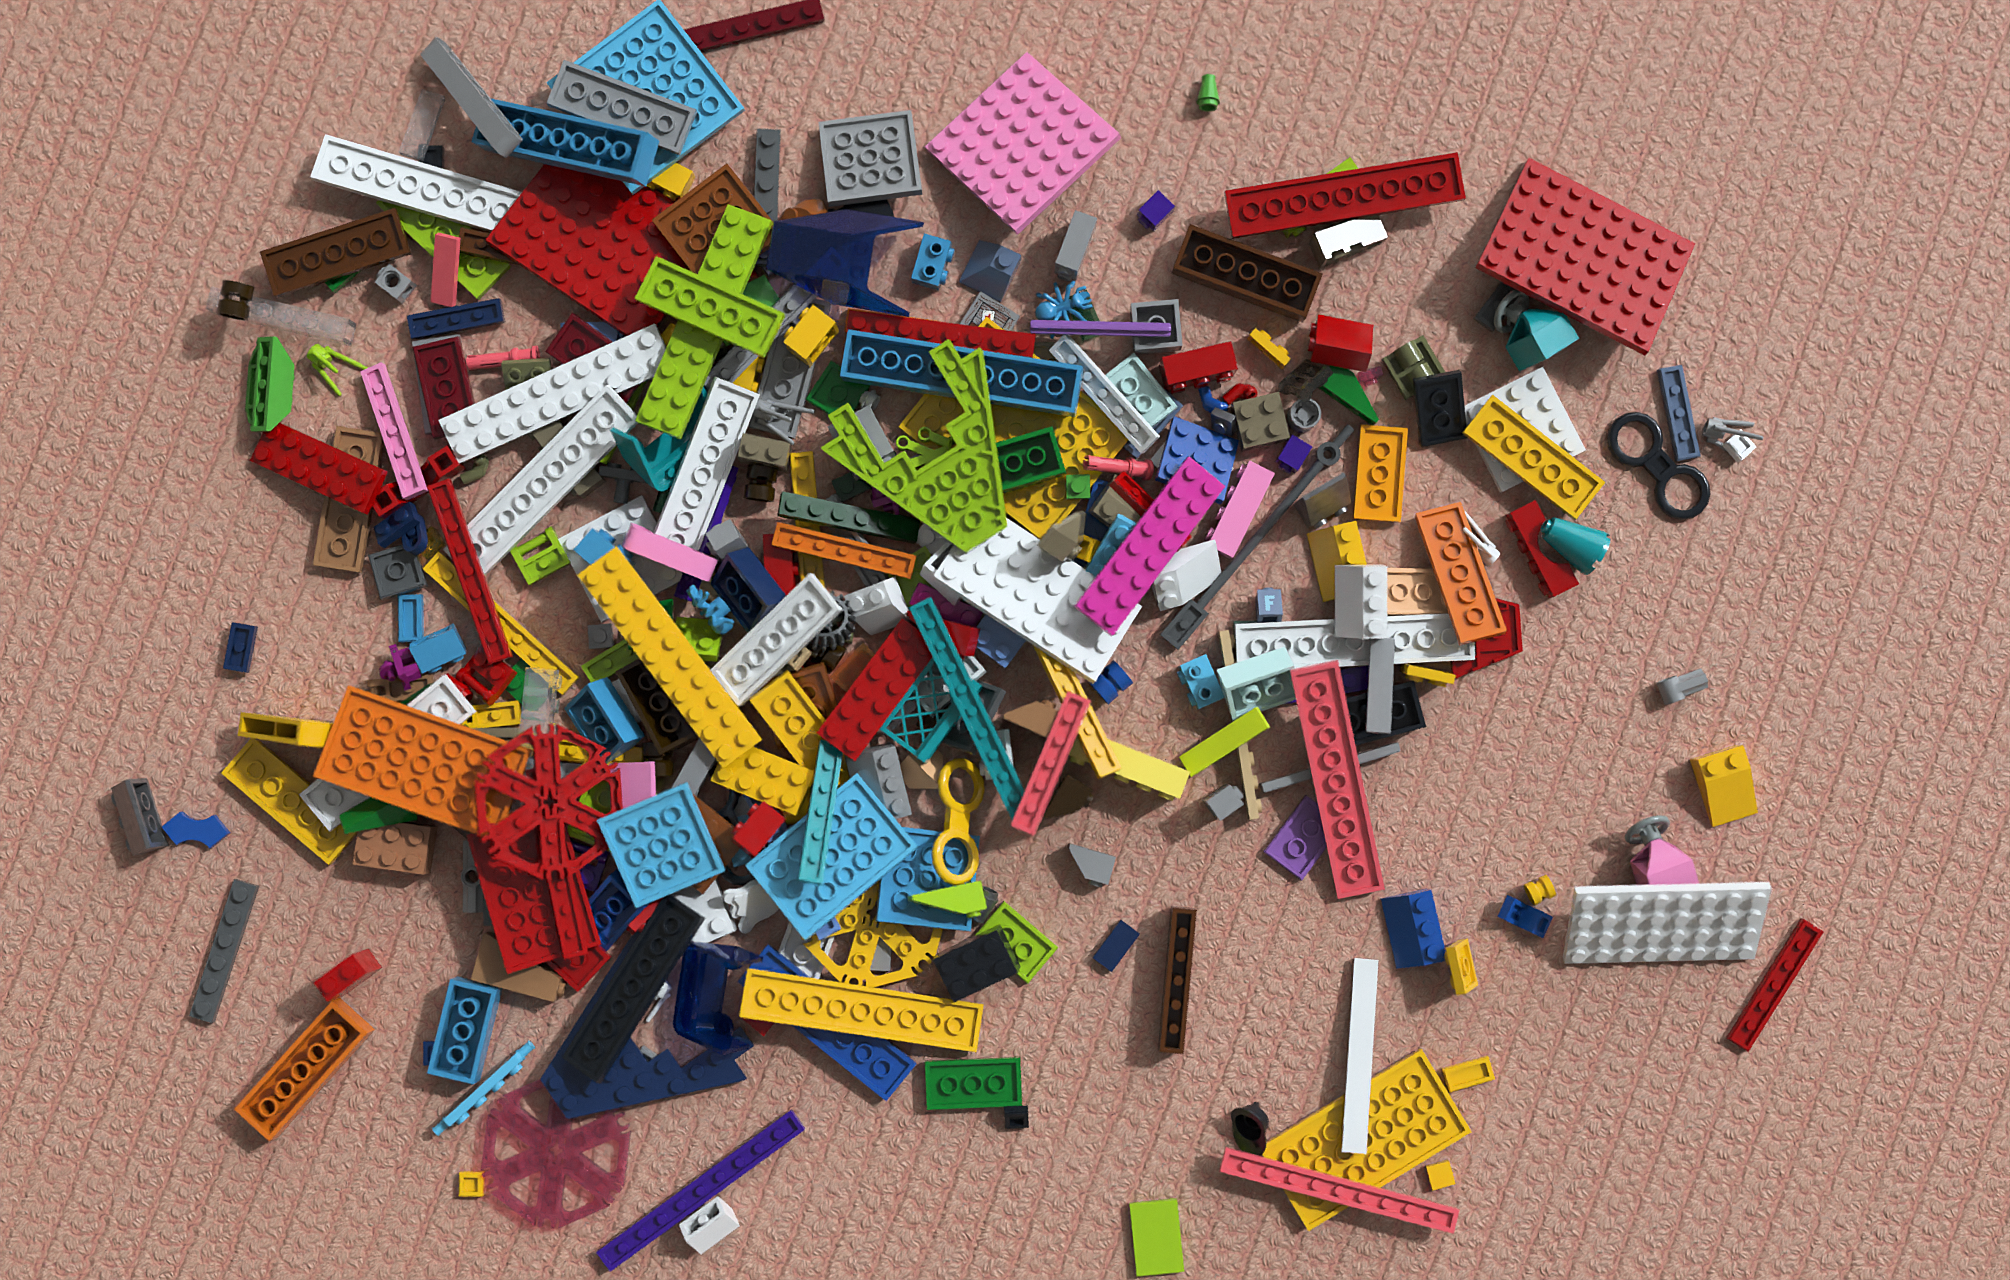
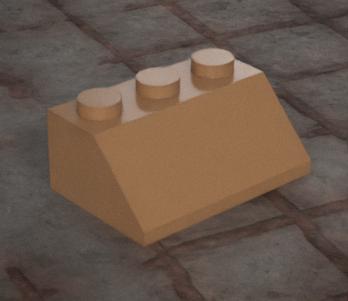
[1003,699,1059,738]

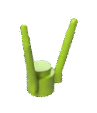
[306,344,368,396]

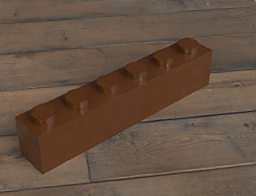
[1158,906,1197,1054]

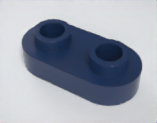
[401,514,428,555]

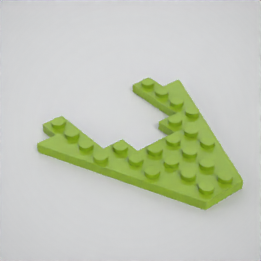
[821,339,1008,553]

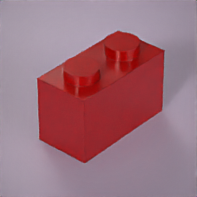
[731,801,786,858]

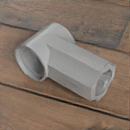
[1656,669,1708,705]

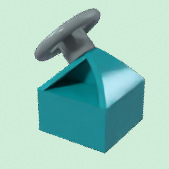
[1494,290,1579,371]

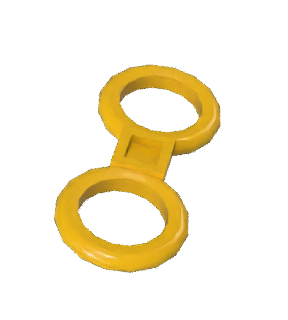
[932,758,985,885]

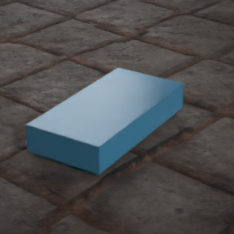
[398,594,424,642]

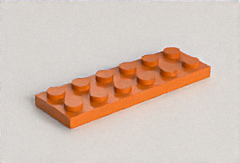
[1415,502,1507,646]

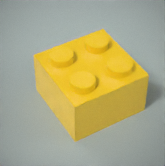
[784,305,839,367]

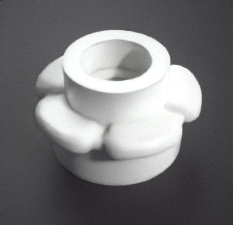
[859,390,881,411]

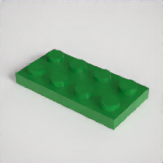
[925,1057,1022,1110]

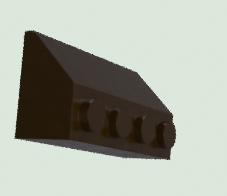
[615,659,700,755]

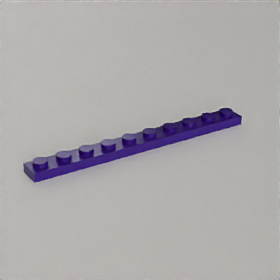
[596,1109,806,1272]

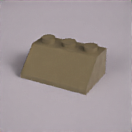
[1087,474,1141,528]

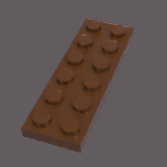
[260,208,411,298]

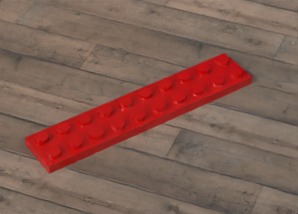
[1224,152,1466,239]

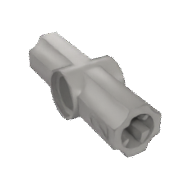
[461,840,483,913]

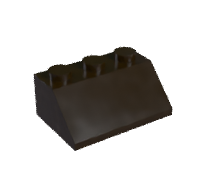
[1043,774,1094,819]

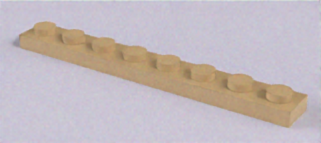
[1218,630,1262,820]

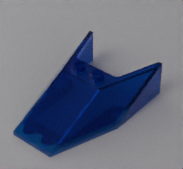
[766,209,924,317]

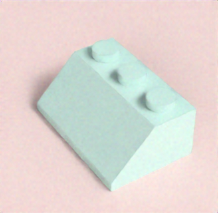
[1217,647,1296,721]

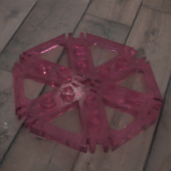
[481,1079,632,1229]

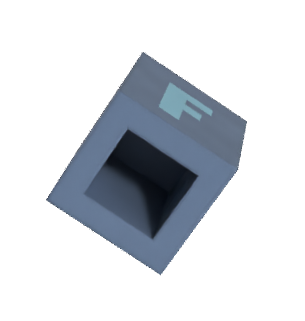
[1255,587,1283,623]

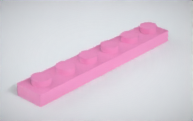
[360,362,428,500]

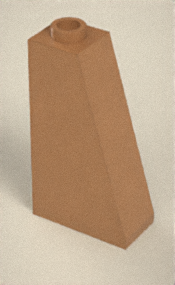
[471,932,566,1002]

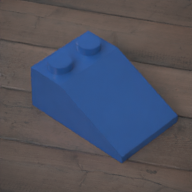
[588,869,651,951]

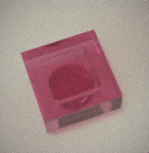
[1355,366,1383,387]

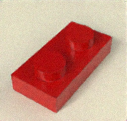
[626,897,663,936]

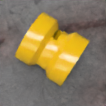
[1524,875,1556,906]

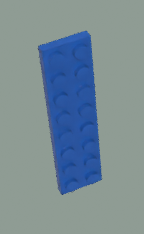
[738,944,916,1101]

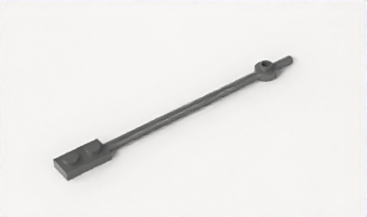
[1160,424,1354,650]

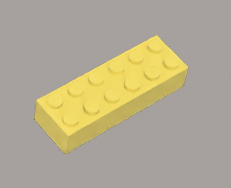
[1049,733,1190,801]

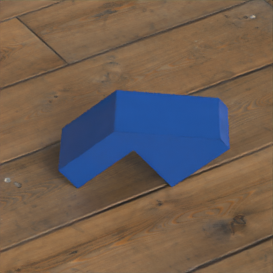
[1497,895,1553,938]

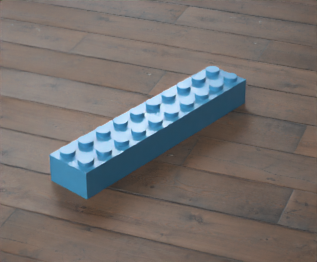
[840,329,1083,417]

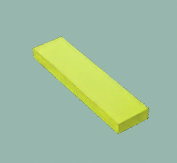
[1179,707,1270,777]

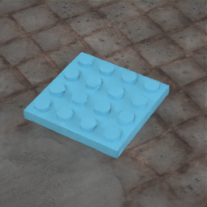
[597,782,725,908]

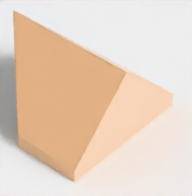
[900,742,943,789]

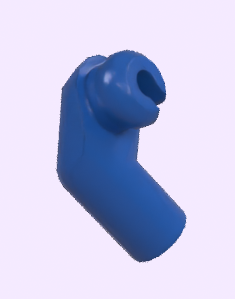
[1198,386,1228,413]

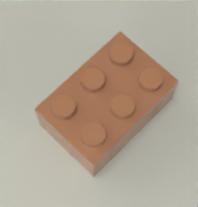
[352,822,438,875]

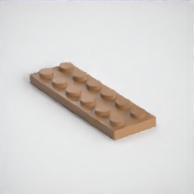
[313,426,384,573]

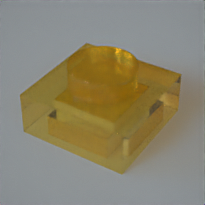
[421,526,446,560]

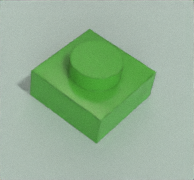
[1066,474,1090,500]

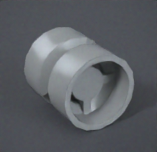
[1286,398,1321,433]

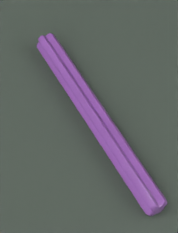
[1030,320,1171,337]

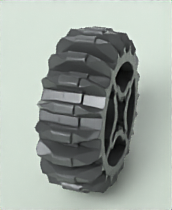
[805,590,856,652]

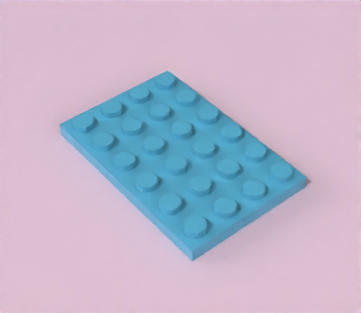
[745,773,918,940]

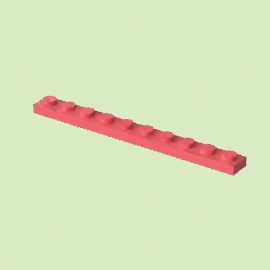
[1219,1147,1460,1234]

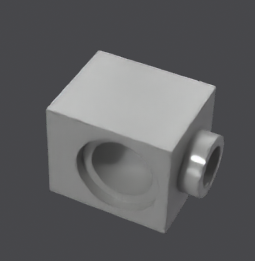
[375,264,417,304]

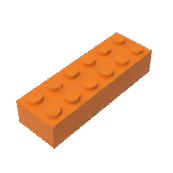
[234,998,375,1142]

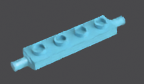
[432,1041,535,1136]

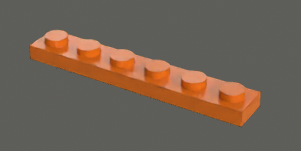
[772,522,916,579]

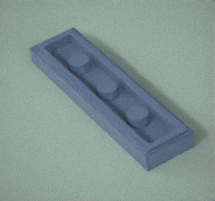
[1657,365,1701,462]

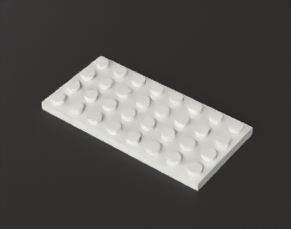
[932,519,1142,684]
[1563,882,1772,964]

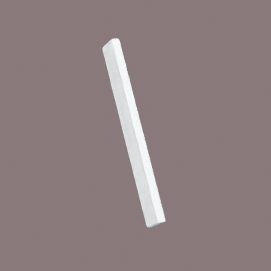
[1341,958,1378,1154]

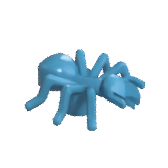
[1035,280,1093,339]
[686,585,734,634]

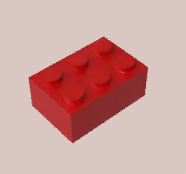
[1159,341,1238,394]

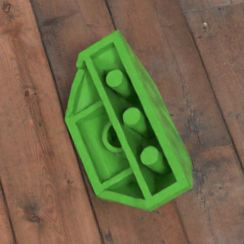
[245,336,295,432]

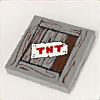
[960,291,1020,331]

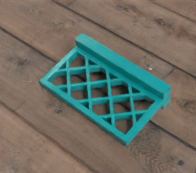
[880,657,983,763]

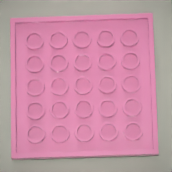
[925,52,1121,235]

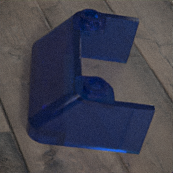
[673,942,763,1055]

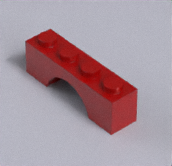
[372,446,466,519]
[1505,500,1579,598]

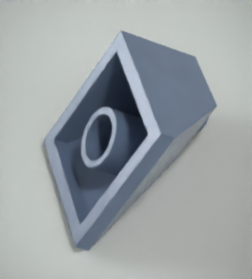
[959,240,1021,303]

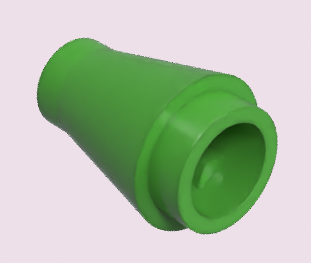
[1197,74,1220,112]

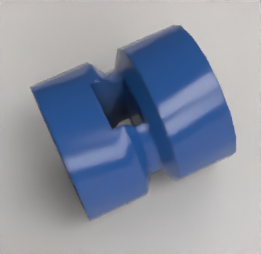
[1089,660,1133,705]

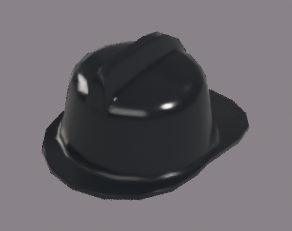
[1231,1102,1269,1156]

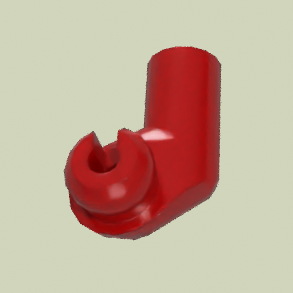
[1221,383,1258,406]

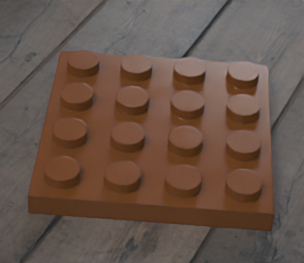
[652,163,784,274]

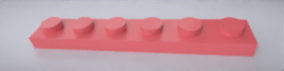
[1011,691,1091,835]

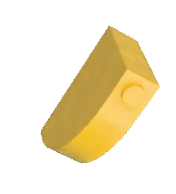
[237,712,333,747]

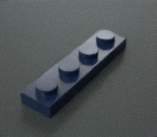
[407,298,505,340]

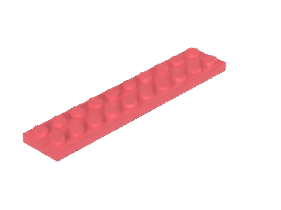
[1290,660,1385,899]

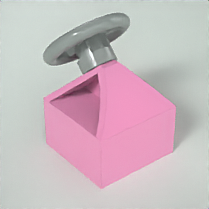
[1624,815,1699,885]

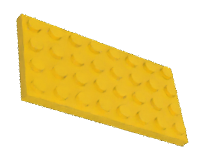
[1262,1048,1472,1231]

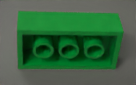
[996,426,1066,494]

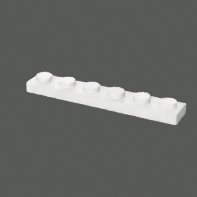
[1049,335,1160,453]

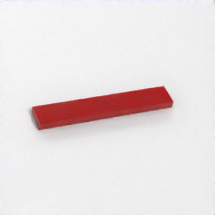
[1726,918,1824,1052]

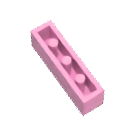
[1205,461,1275,559]

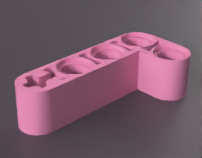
[622,523,718,582]

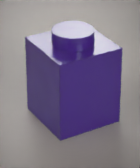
[1137,190,1175,231]
[1275,434,1312,474]

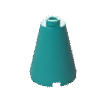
[1540,517,1610,575]

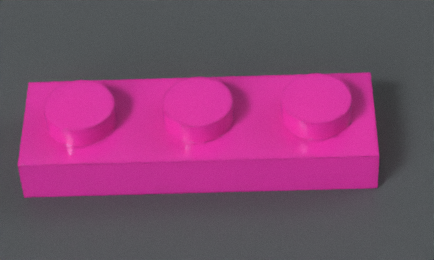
[909,582,983,627]

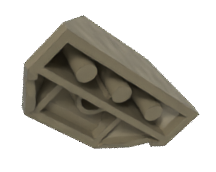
[1037,511,1086,562]

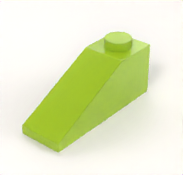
[907,880,987,918]

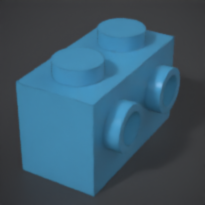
[911,233,955,291]
[409,623,466,674]

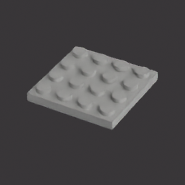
[819,110,922,207]

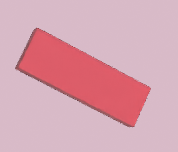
[431,233,461,307]

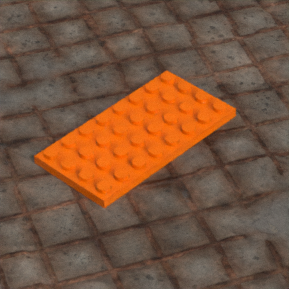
[313,685,533,836]

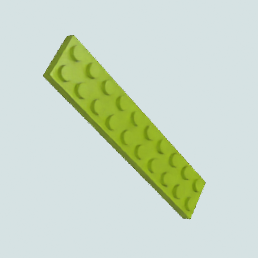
[635,204,773,439]

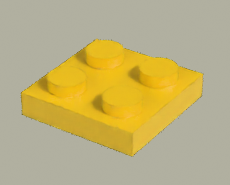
[1399,663,1456,687]
[1445,938,1478,995]

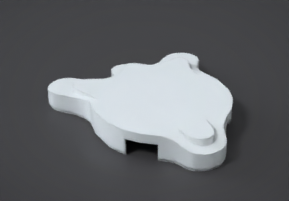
[722,879,779,934]

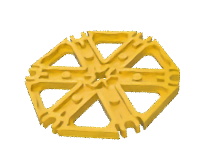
[800,880,943,987]

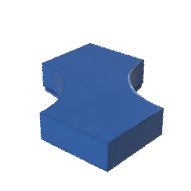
[162,812,230,848]

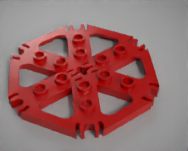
[473,724,623,880]

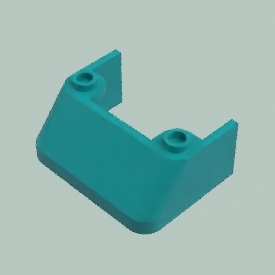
[610,386,707,491]

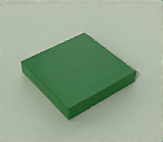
[805,361,871,415]

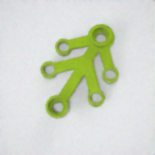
[896,427,956,468]

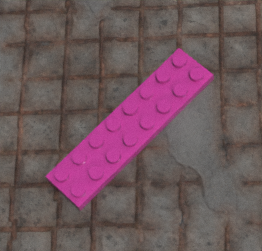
[1074,456,1225,636]

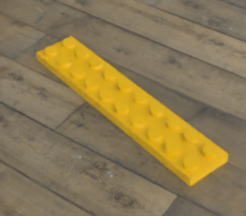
[577,546,762,768]
[739,968,984,1052]

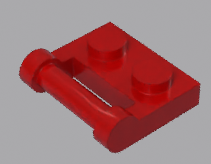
[456,645,517,705]

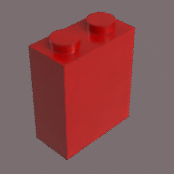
[1307,314,1374,372]
[313,949,382,1002]

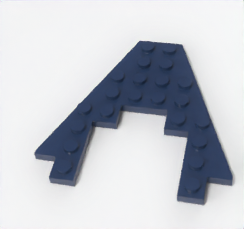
[540,931,754,1119]

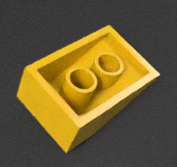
[1689,745,1758,827]

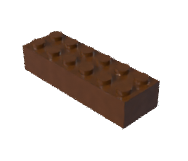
[1171,224,1323,323]

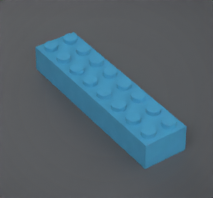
[471,99,659,186]

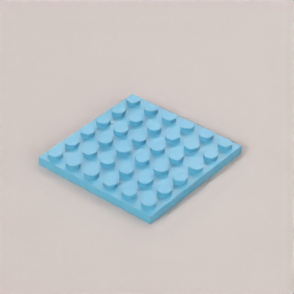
[547,0,745,195]

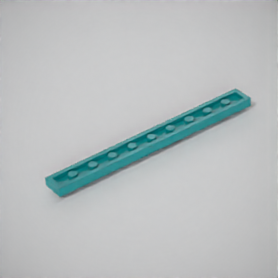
[909,597,1025,821]

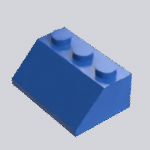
[1380,888,1445,969]

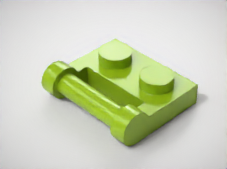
[510,526,571,586]

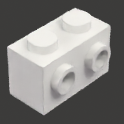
[679,1196,740,1254]

